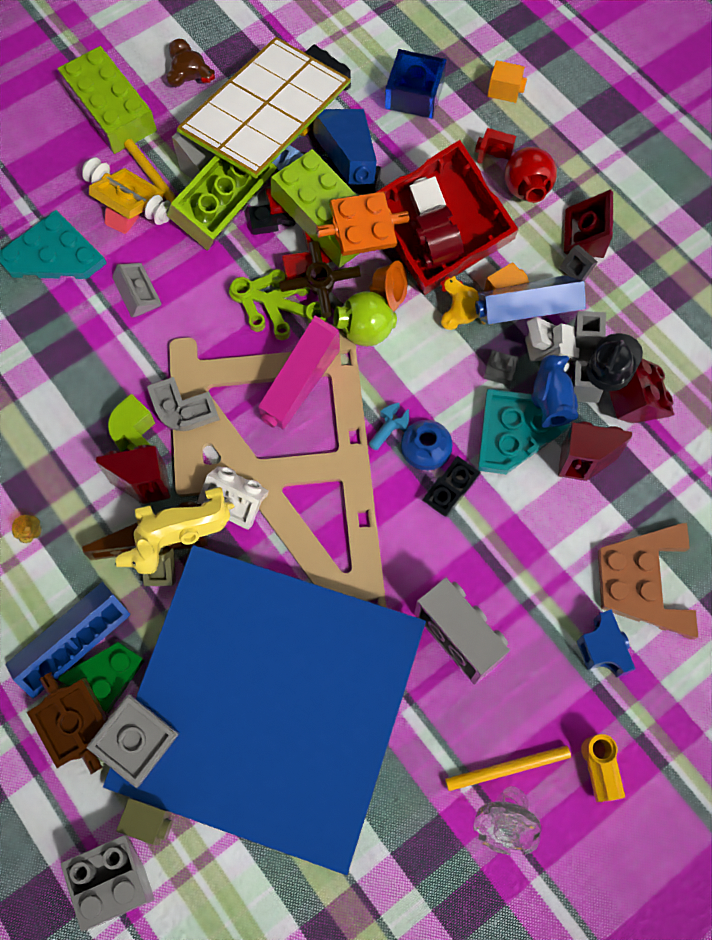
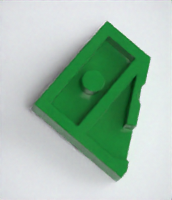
[58,642,145,713]

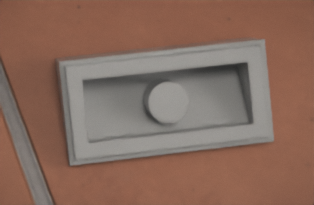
[113,263,162,317]

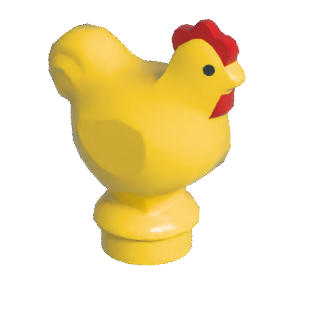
[440,276,493,330]

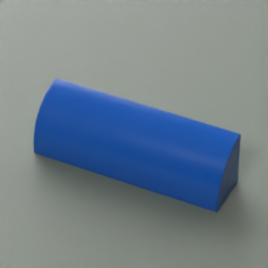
[5,582,131,699]

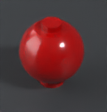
[504,147,557,203]

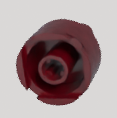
[408,205,464,270]

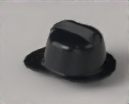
[586,333,643,392]

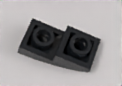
[422,456,481,518]

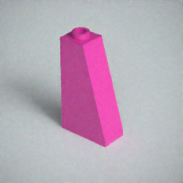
[258,315,340,430]

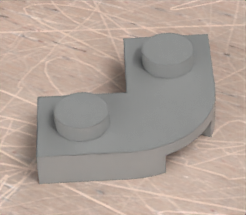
[147,377,220,431]

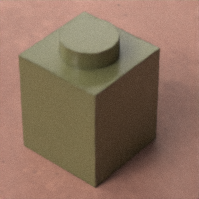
[116,798,173,845]

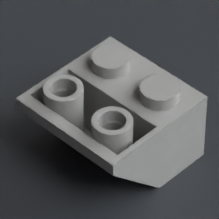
[60,835,155,932]

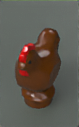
[167,39,215,88]

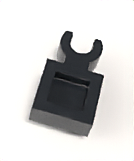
[248,205,296,235]

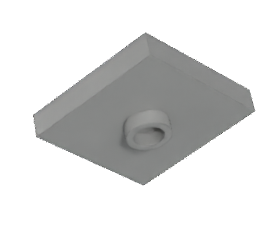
[86,694,180,788]

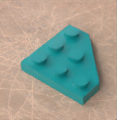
[0,210,107,279]
[478,389,570,475]

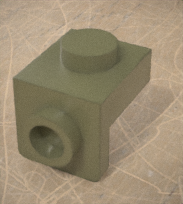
[143,548,176,586]

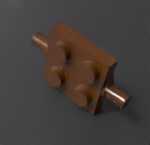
[27,672,108,775]

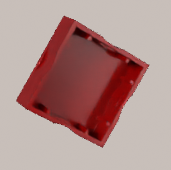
[375,140,519,295]

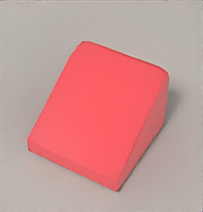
[105,207,141,234]

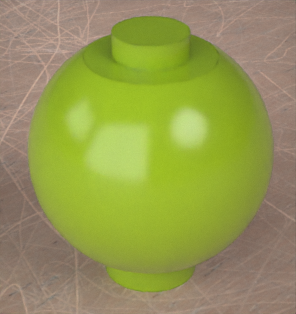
[334,291,397,347]

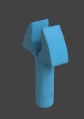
[369,403,409,450]

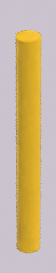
[124,139,176,203]
[445,745,571,792]

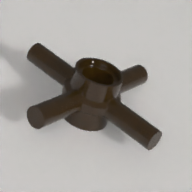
[279,241,361,318]

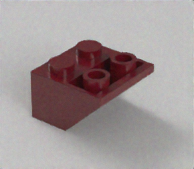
[609,359,675,424]
[558,422,632,481]
[96,445,171,504]

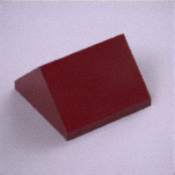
[564,189,613,258]

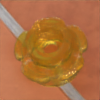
[12,515,42,543]

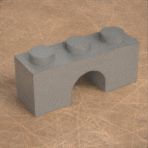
[571,311,606,403]

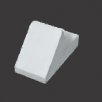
[525,317,556,361]

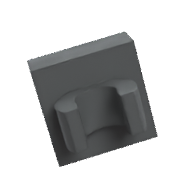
[559,245,598,281]
[483,350,519,386]

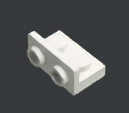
[197,466,269,530]

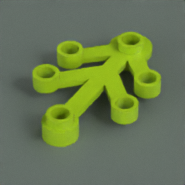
[229,269,328,340]

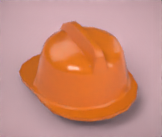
[369,261,408,311]

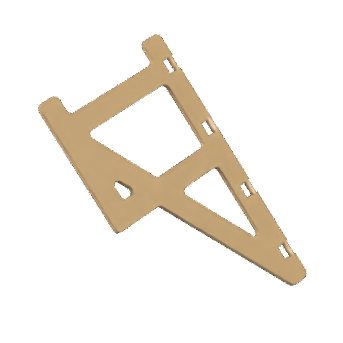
[169,324,386,607]

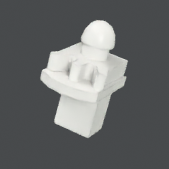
[541,323,579,373]

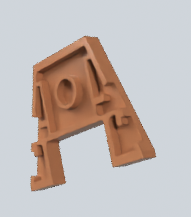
[598,523,698,640]

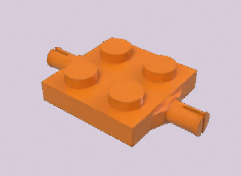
[316,192,409,256]

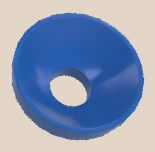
[401,420,453,471]

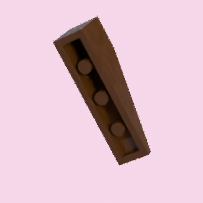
[82,502,208,560]

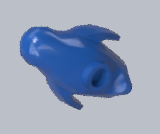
[531,355,578,428]

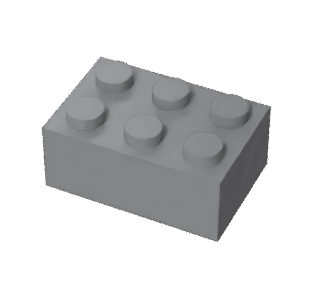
[414,577,510,685]

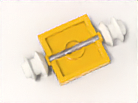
[82,157,171,225]

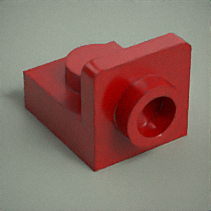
[475,128,517,164]

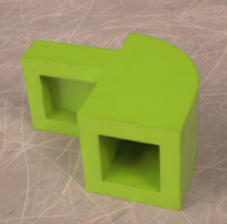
[108,394,156,452]

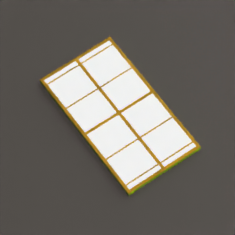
[177,37,351,179]

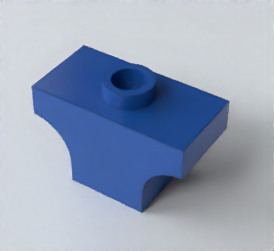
[576,609,636,678]

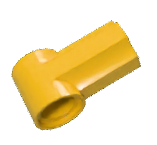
[581,734,625,802]

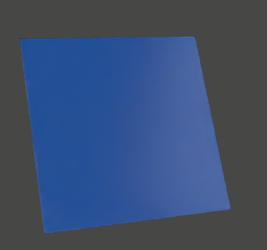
[102,545,426,875]

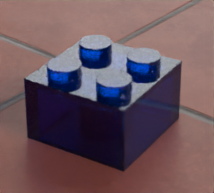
[385,49,447,119]

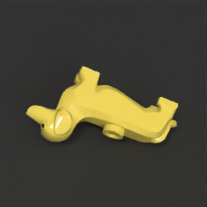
[115,487,235,574]

